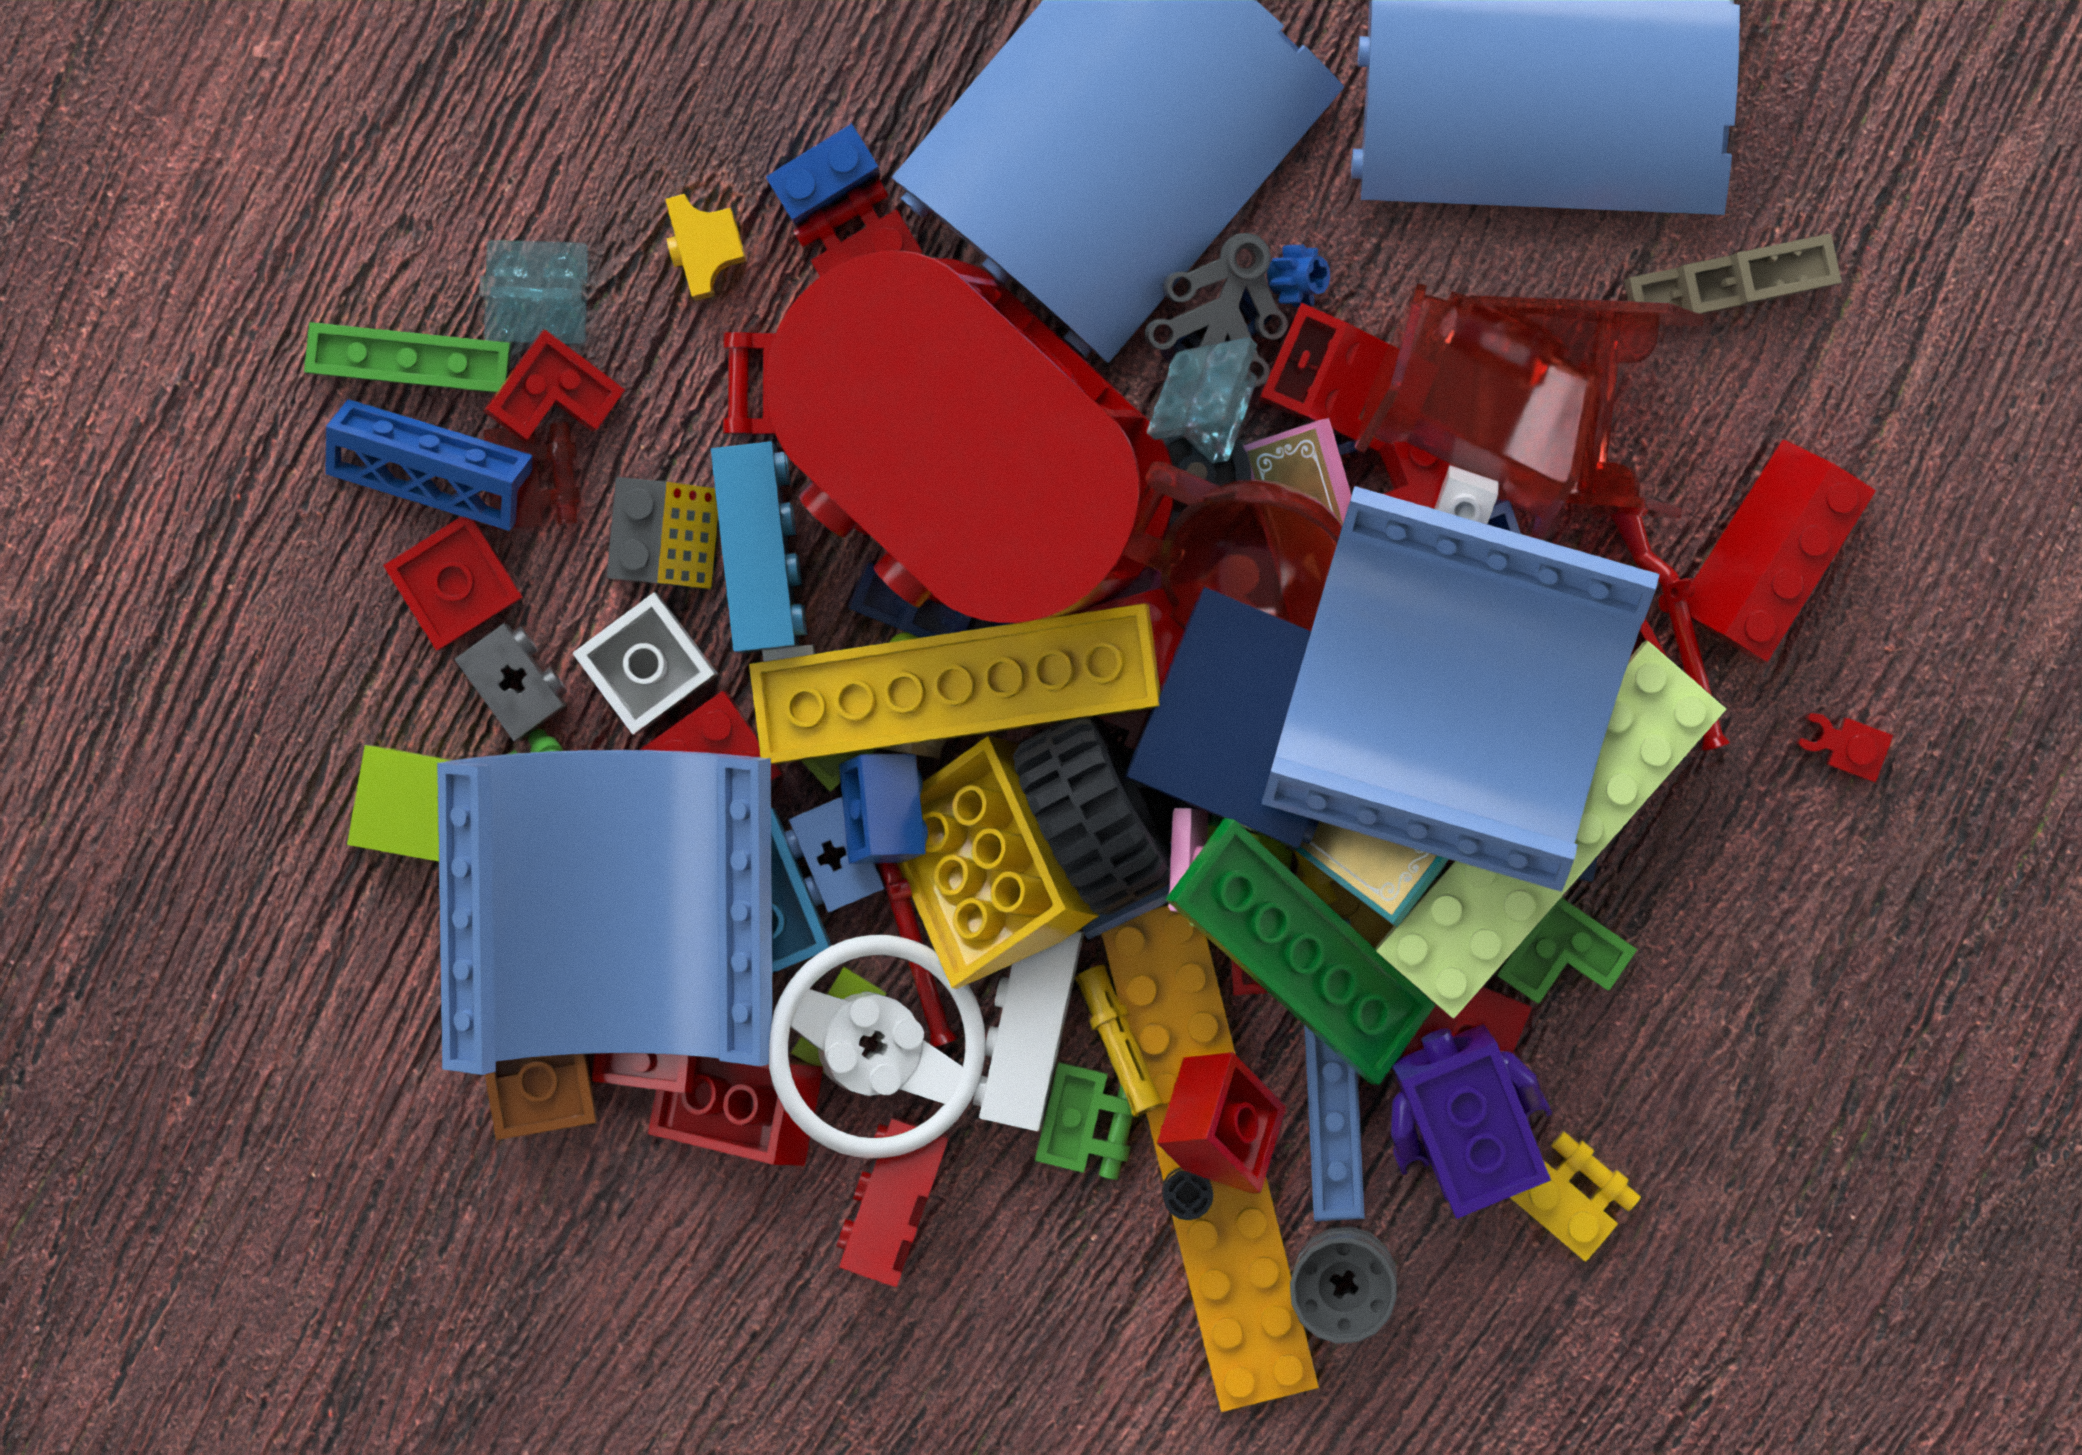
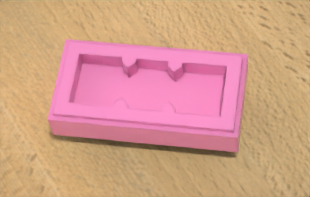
[1169,808,1208,912]

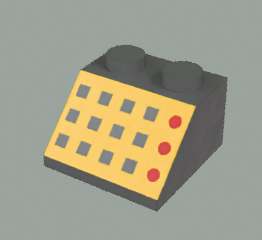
[607,477,719,589]

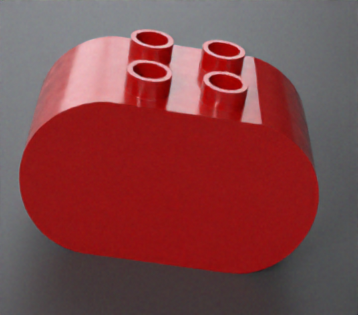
[765,250,1175,623]

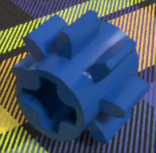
[1267,244,1330,307]

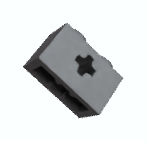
[455,624,568,741]

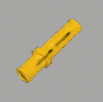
[1075,965,1163,1117]

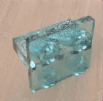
[479,240,588,344]
[1147,337,1258,463]

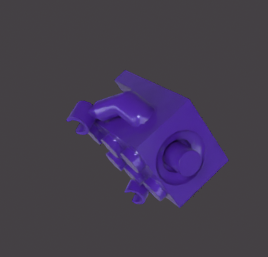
[1391,1024,1552,1219]

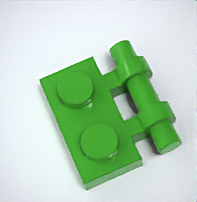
[1035,1061,1139,1180]

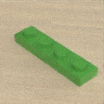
[304,322,512,393]

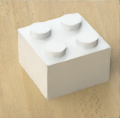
[573,593,718,735]

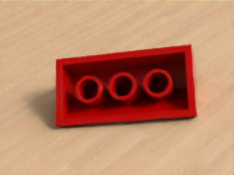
[1686,439,1876,663]

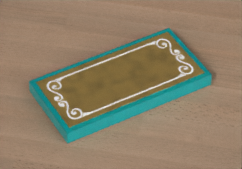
[1295,821,1449,927]

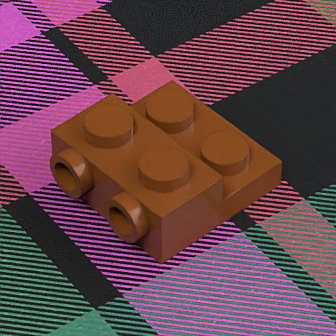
[485,1054,598,1140]

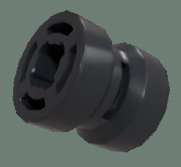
[1162,1167,1214,1220]

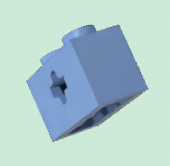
[785,797,885,913]

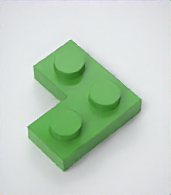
[1495,897,1637,1004]

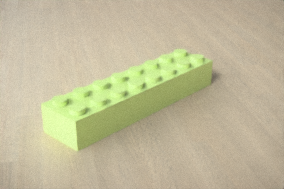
[1376,641,1726,1019]

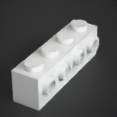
[973,930,1084,1131]

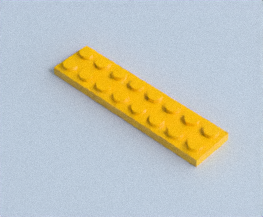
[749,604,1161,764]

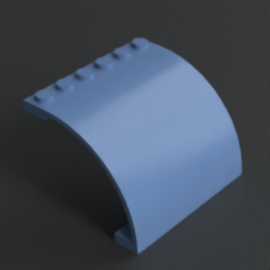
[1261,486,1659,892]
[437,750,772,1075]

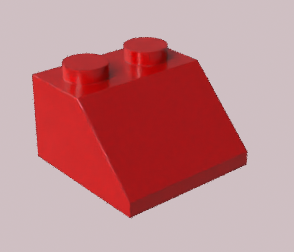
[1157,1052,1286,1194]

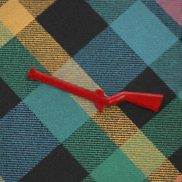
[1598,482,1730,751]
[875,863,957,1047]

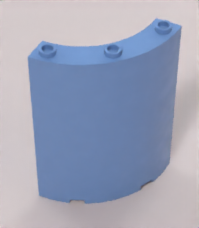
[891,0,1345,363]
[1351,0,1740,215]

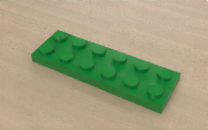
[1165,818,1436,1085]

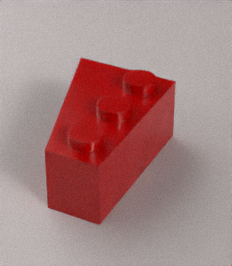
[836,1115,950,1288]

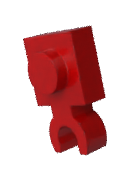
[1796,713,1893,782]

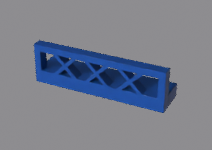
[325,399,533,531]

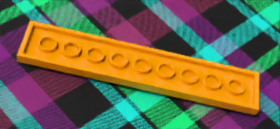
[1102,905,1319,1412]

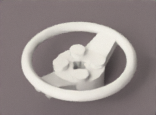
[769,935,985,1158]

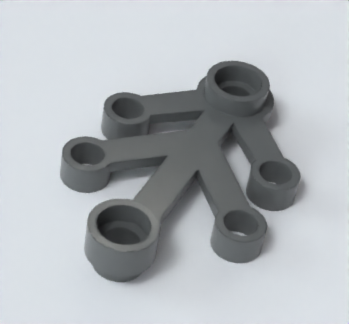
[1145,233,1288,420]

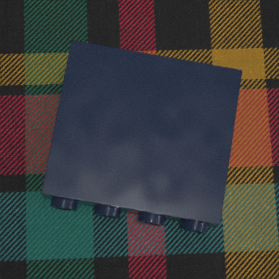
[1123,587,1319,851]

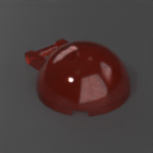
[1123,461,1342,631]

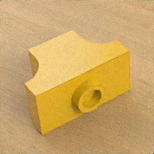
[665,194,747,301]

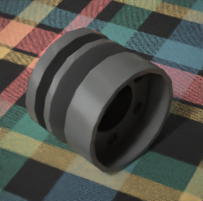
[1290,1226,1398,1344]

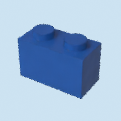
[766,123,880,226]
[839,754,928,864]

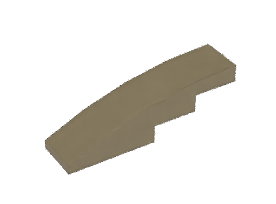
[1624,234,1842,329]

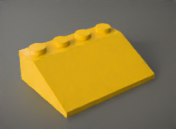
[897,736,1099,989]

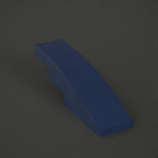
[848,562,1014,638]

